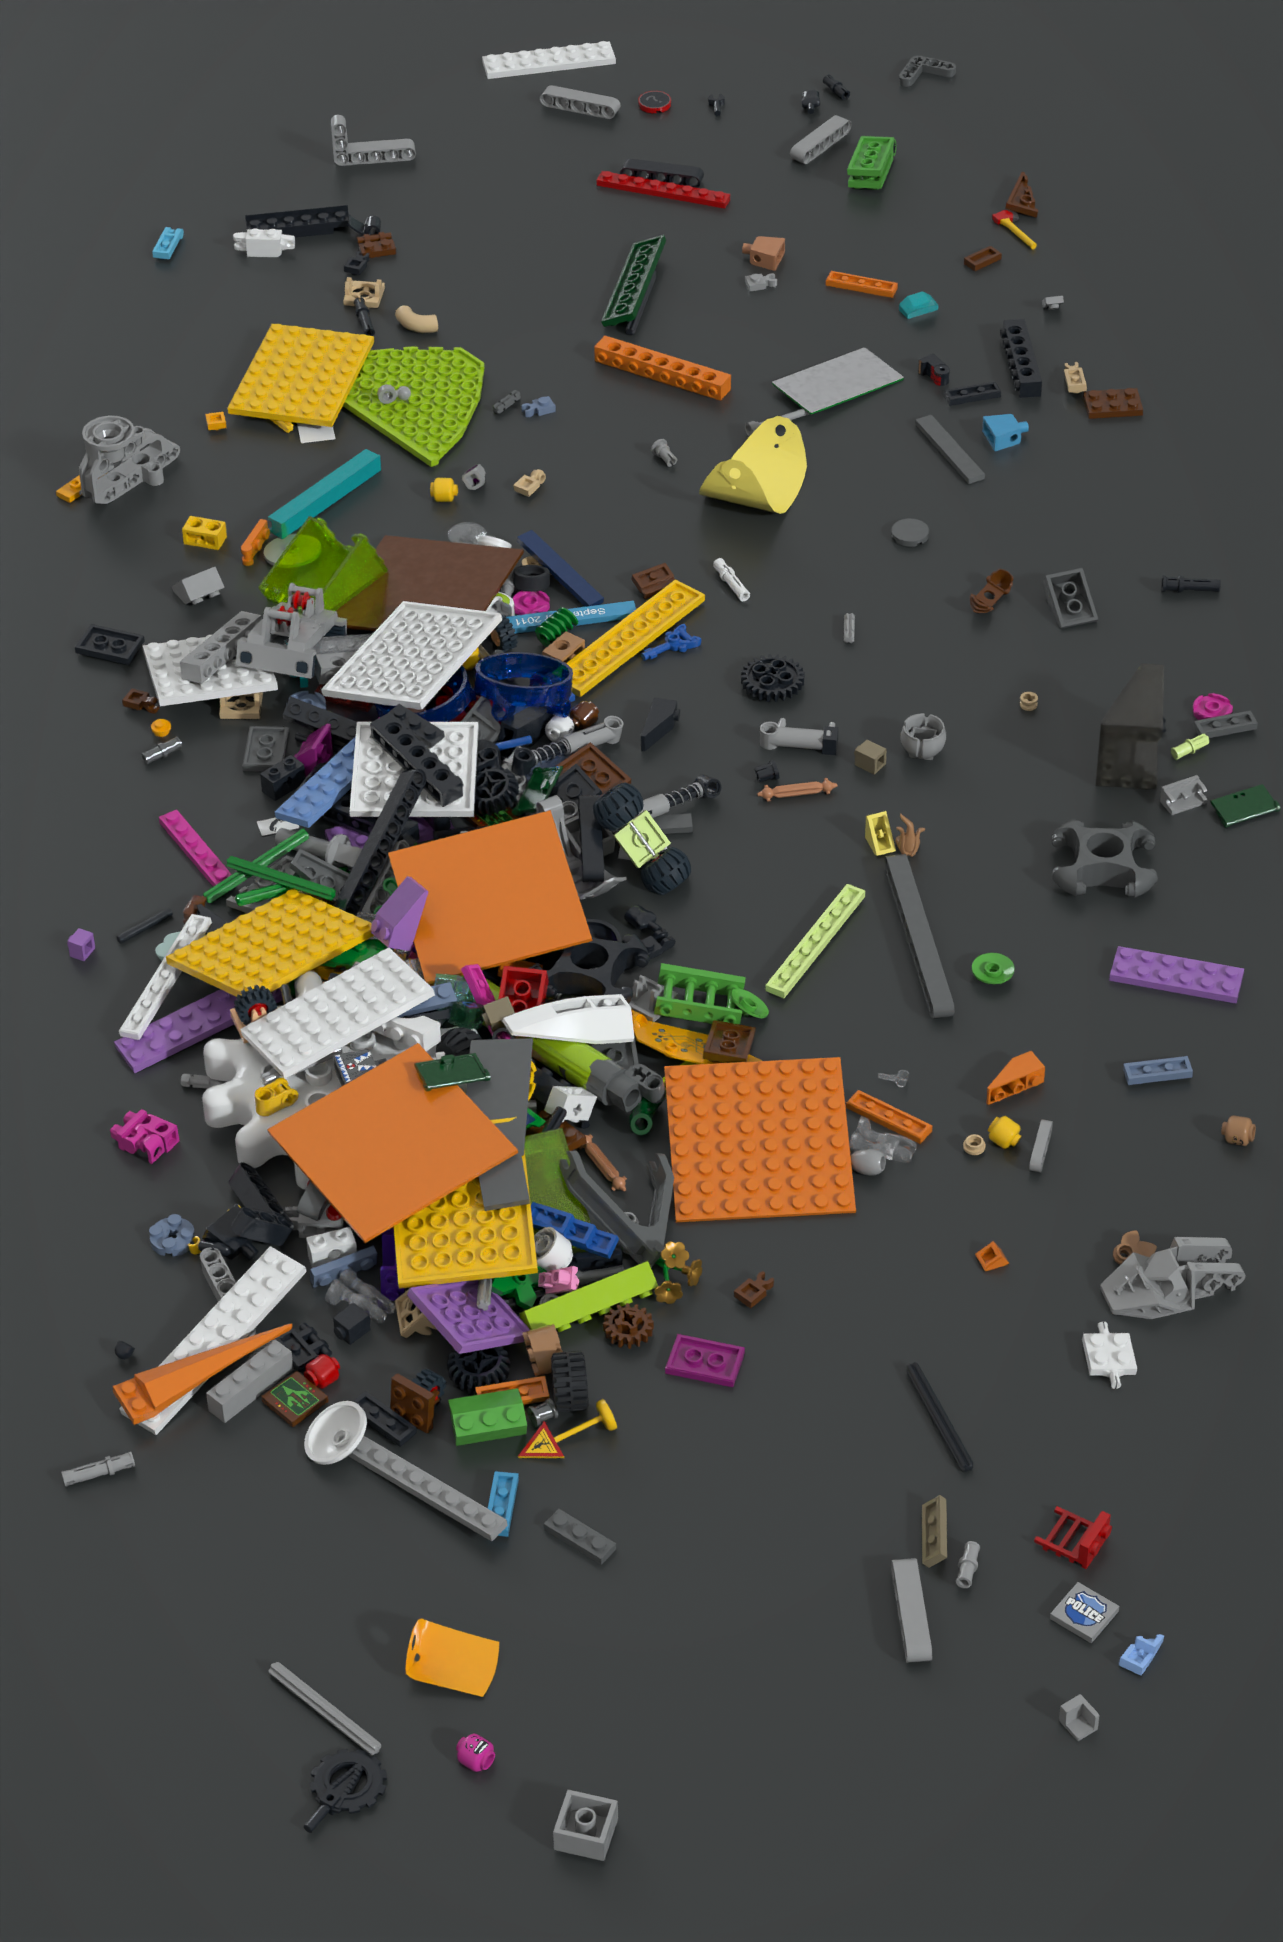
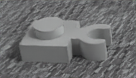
[745,273,777,292]

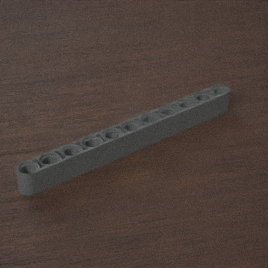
[885,854,955,1019]

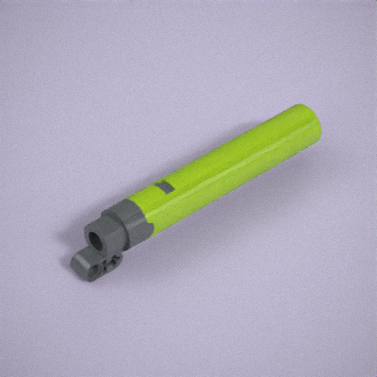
[439,975,666,1113]

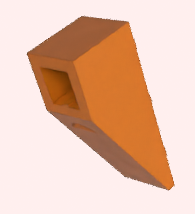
[986,1051,1045,1105]

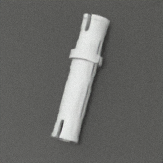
[713,558,750,602]

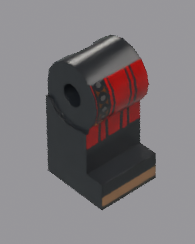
[918,354,950,386]

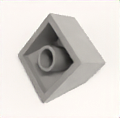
[171,567,225,605]

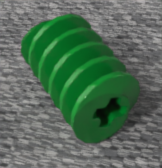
[535,607,578,647]

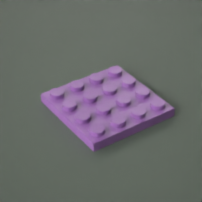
[407,1280,530,1354]

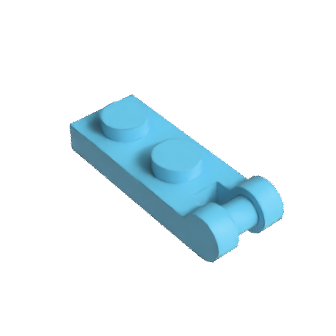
[152,227,184,259]

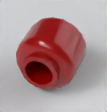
[304,1354,340,1389]

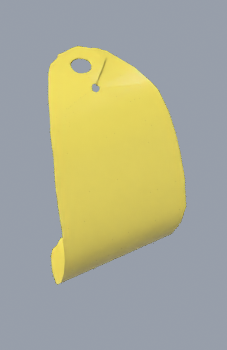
[699,416,807,514]

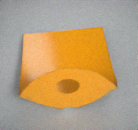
[405,1618,499,1697]

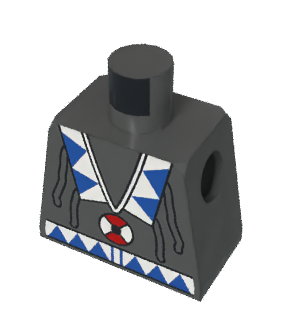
[333,1050,387,1086]

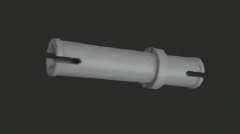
[61,1451,135,1487]

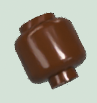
[569,701,599,730]

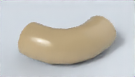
[395,306,438,333]

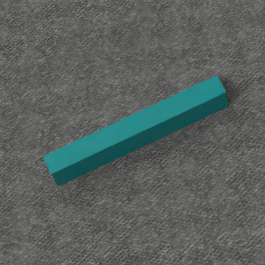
[268,449,381,539]

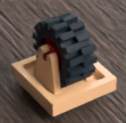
[230,985,277,1043]

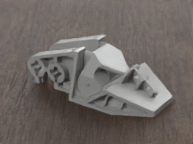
[1100,1237,1246,1319]

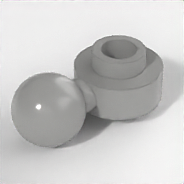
[377,385,411,404]

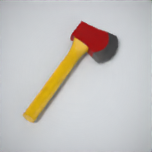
[992,209,1037,249]

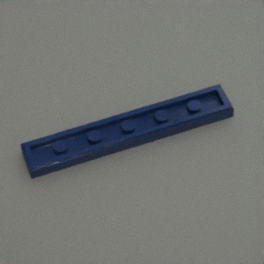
[516,530,604,607]

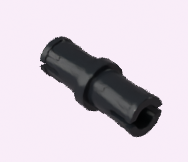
[823,74,850,100]

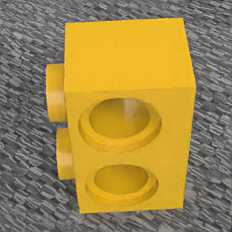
[182,516,227,550]

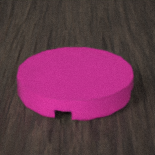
[513,591,550,615]
[1192,693,1233,720]

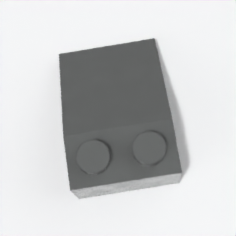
[1042,568,1098,629]

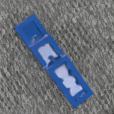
[531,1202,619,1259]

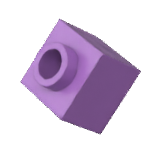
[67,928,95,961]

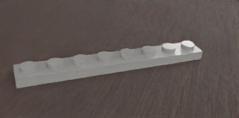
[348,1436,508,1541]

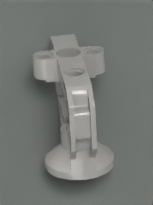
[79,415,180,504]

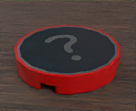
[638,91,671,114]

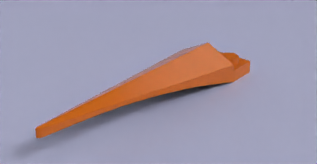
[113,1324,292,1425]

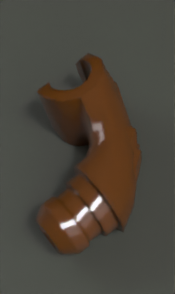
[183,895,207,924]

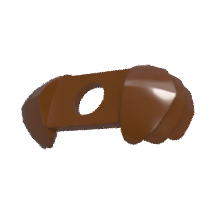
[970,568,1013,613]

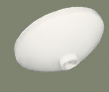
[304,1401,367,1465]

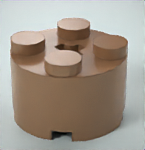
[522,1324,563,1377]

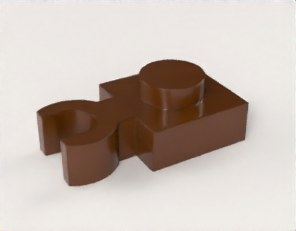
[734,1271,774,1308]

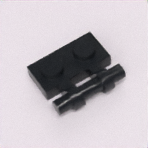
[273,1323,332,1372]

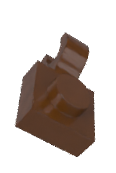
[122,689,160,714]

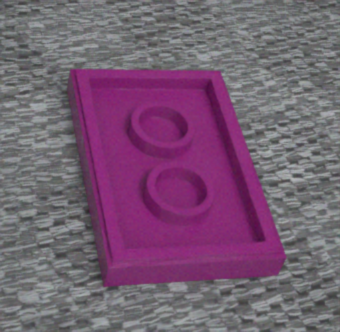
[665,1334,745,1387]

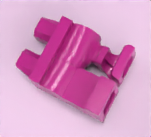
[110,1109,180,1164]

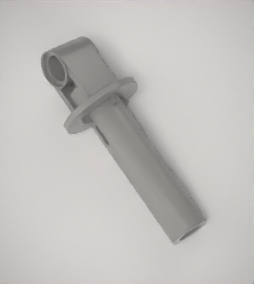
[275,828,362,869]

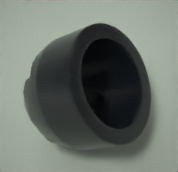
[115,1340,135,1360]

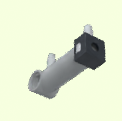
[760,718,839,755]

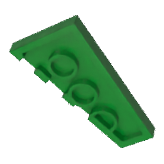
[322,939,394,970]

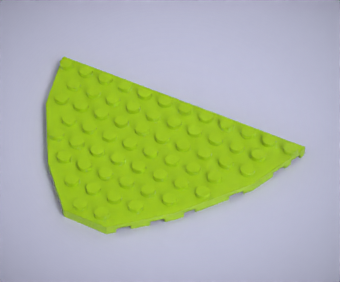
[343,346,485,467]

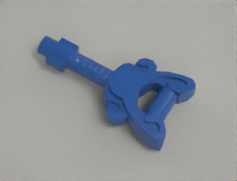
[641,624,701,661]

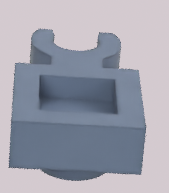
[521,396,556,417]

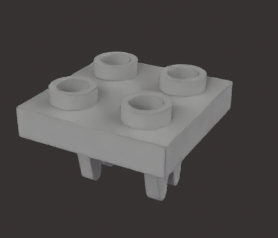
[629,975,678,1022]

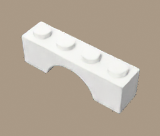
[372,1016,441,1051]

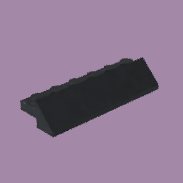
[245,205,349,238]

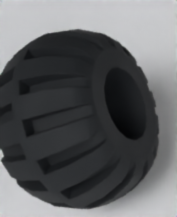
[436,1027,481,1056]

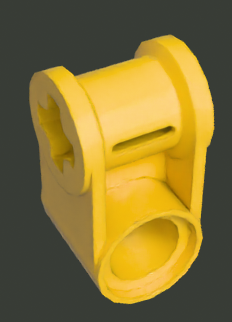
[255,1078,299,1116]

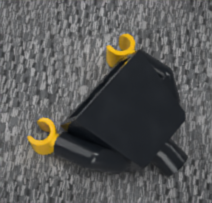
[188,1204,259,1261]

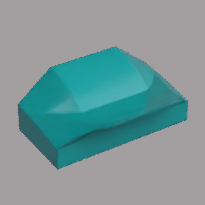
[899,291,938,319]

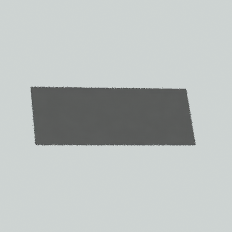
[466,1038,533,1156]

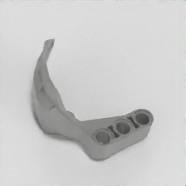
[536,795,626,900]

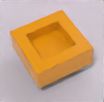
[205,412,226,430]

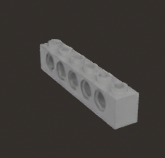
[180,611,262,684]

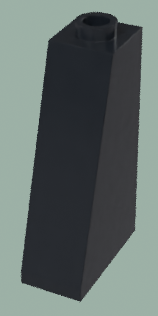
[498,700,557,761]

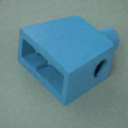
[982,414,1029,451]

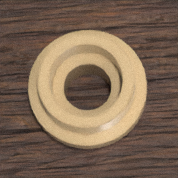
[963,1134,986,1155]

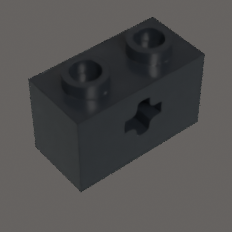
[260,755,306,801]

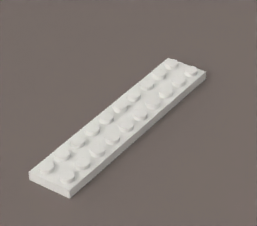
[119,1246,306,1435]

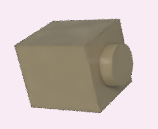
[854,740,887,775]
[482,996,515,1032]

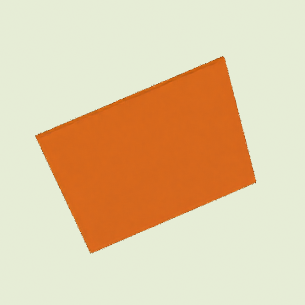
[388,810,592,984]
[267,1043,518,1243]
[664,1057,856,1222]

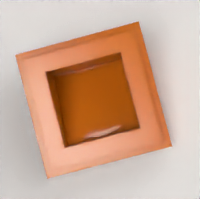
[975,1241,1009,1271]

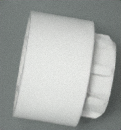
[534,1227,573,1271]

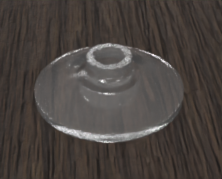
[448,522,486,545]

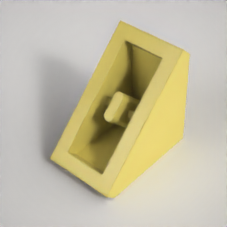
[865,811,896,856]

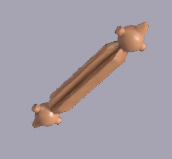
[757,778,837,802]
[579,1134,627,1192]

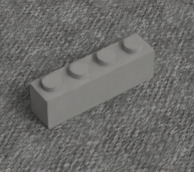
[206,1339,294,1423]

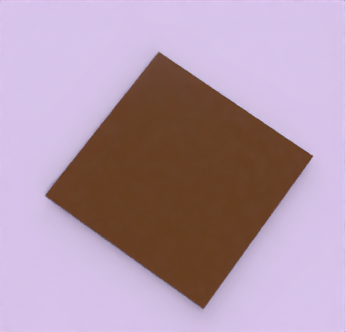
[333,535,524,631]

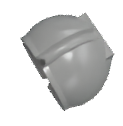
[900,713,946,760]

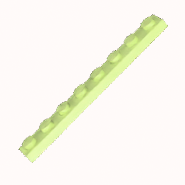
[766,884,865,998]

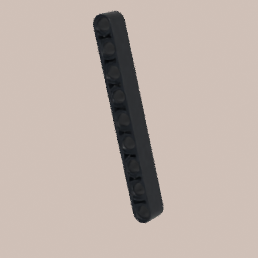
[334,769,427,917]

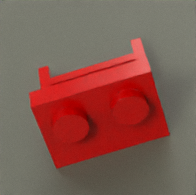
[1034,1506,1112,1569]

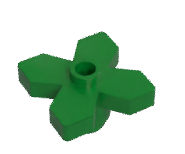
[491,1266,547,1310]

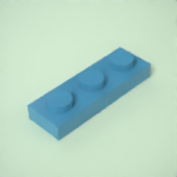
[488,1471,519,1537]

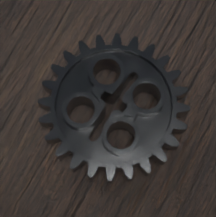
[741,654,805,702]

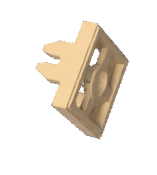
[343,277,385,308]
[219,692,263,719]
[395,1287,437,1338]

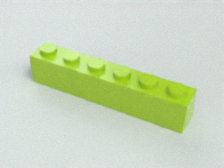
[519,1261,658,1333]

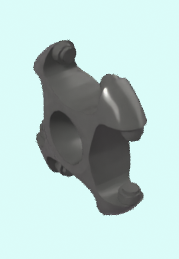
[1051,819,1158,898]

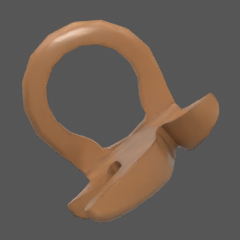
[895,814,925,857]

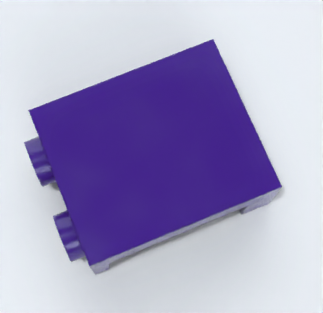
[380,1228,405,1301]

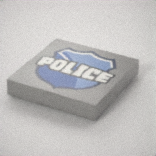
[1050,1582,1119,1643]

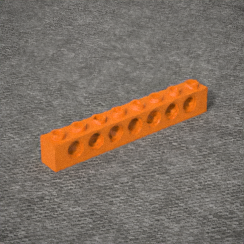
[594,336,731,401]

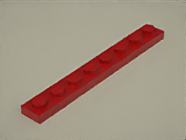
[596,171,730,209]

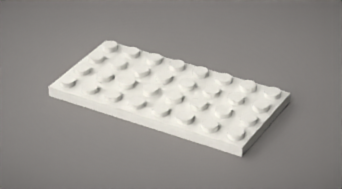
[240,948,435,1079]

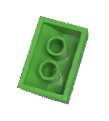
[448,1388,527,1446]

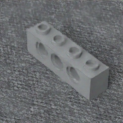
[314,651,356,684]

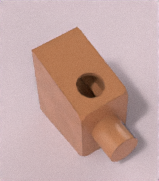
[742,236,785,271]

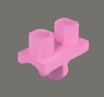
[538,1266,579,1294]

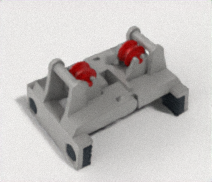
[236,583,347,679]

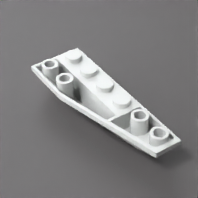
[502,994,634,1044]

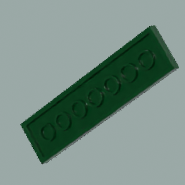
[601,235,666,327]

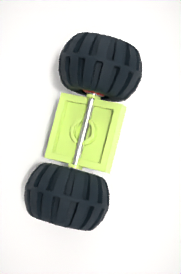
[593,782,691,895]

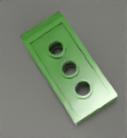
[847,136,896,190]

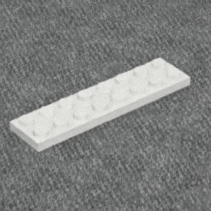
[482,41,616,79]

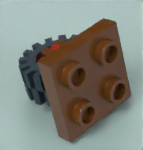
[390,1369,446,1433]

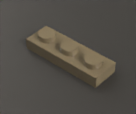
[922,1495,947,1568]

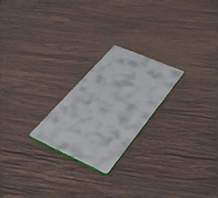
[772,348,904,415]

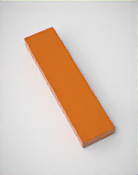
[826,271,898,298]
[846,1090,933,1144]

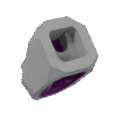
[462,464,486,490]

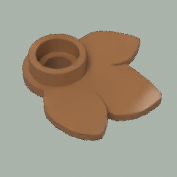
[1113,1230,1157,1265]

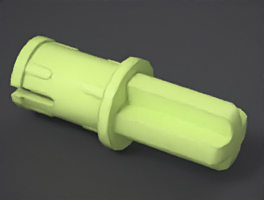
[1171,734,1209,760]

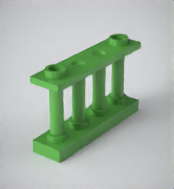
[654,963,746,1025]

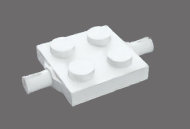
[1082,1322,1137,1389]

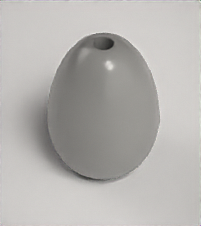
[851,1149,886,1176]

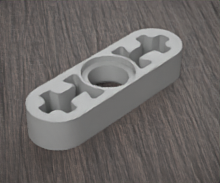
[1029,1119,1053,1173]

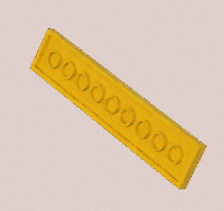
[550,579,705,697]

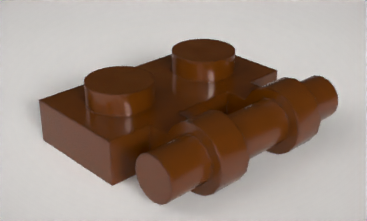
[357,232,396,258]

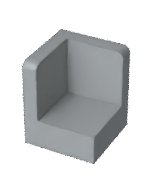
[1059,1694,1099,1741]

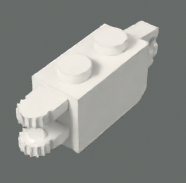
[233,229,295,257]

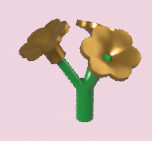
[654,1241,702,1304]

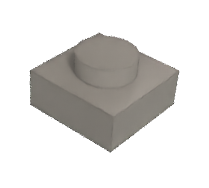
[1042,296,1064,310]

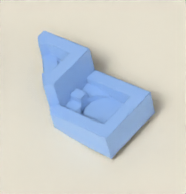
[1119,1634,1164,1676]

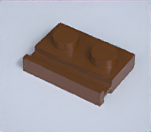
[631,563,675,599]

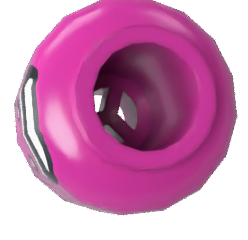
[456,1733,495,1772]

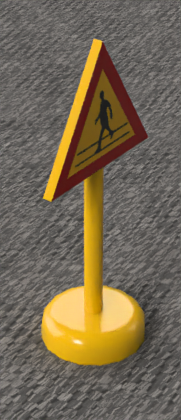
[518,1399,617,1458]

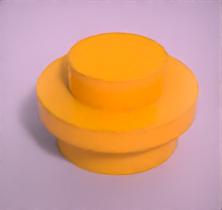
[151,719,171,737]

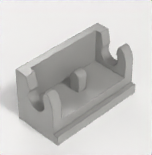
[1160,775,1207,815]

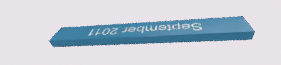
[487,601,636,637]

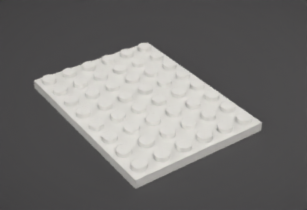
[321,601,502,710]

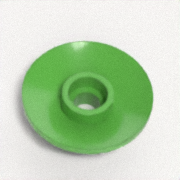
[972,953,1014,984]
[731,988,769,1018]

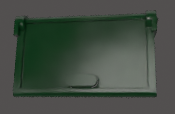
[512,766,563,816]
[1210,784,1281,828]
[414,1053,490,1092]

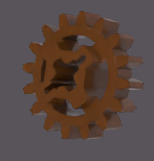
[603,1303,654,1349]

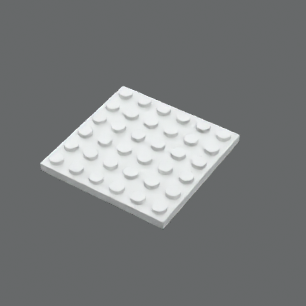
[143,635,278,706]
[350,722,479,817]

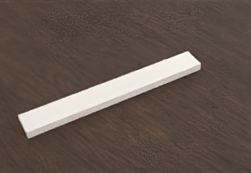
[119,914,212,1040]

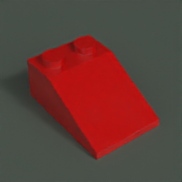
[498,966,549,1013]

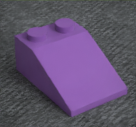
[371,876,429,951]

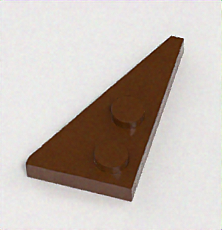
[1005,172,1038,218]

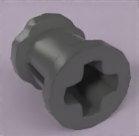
[527,1398,558,1427]

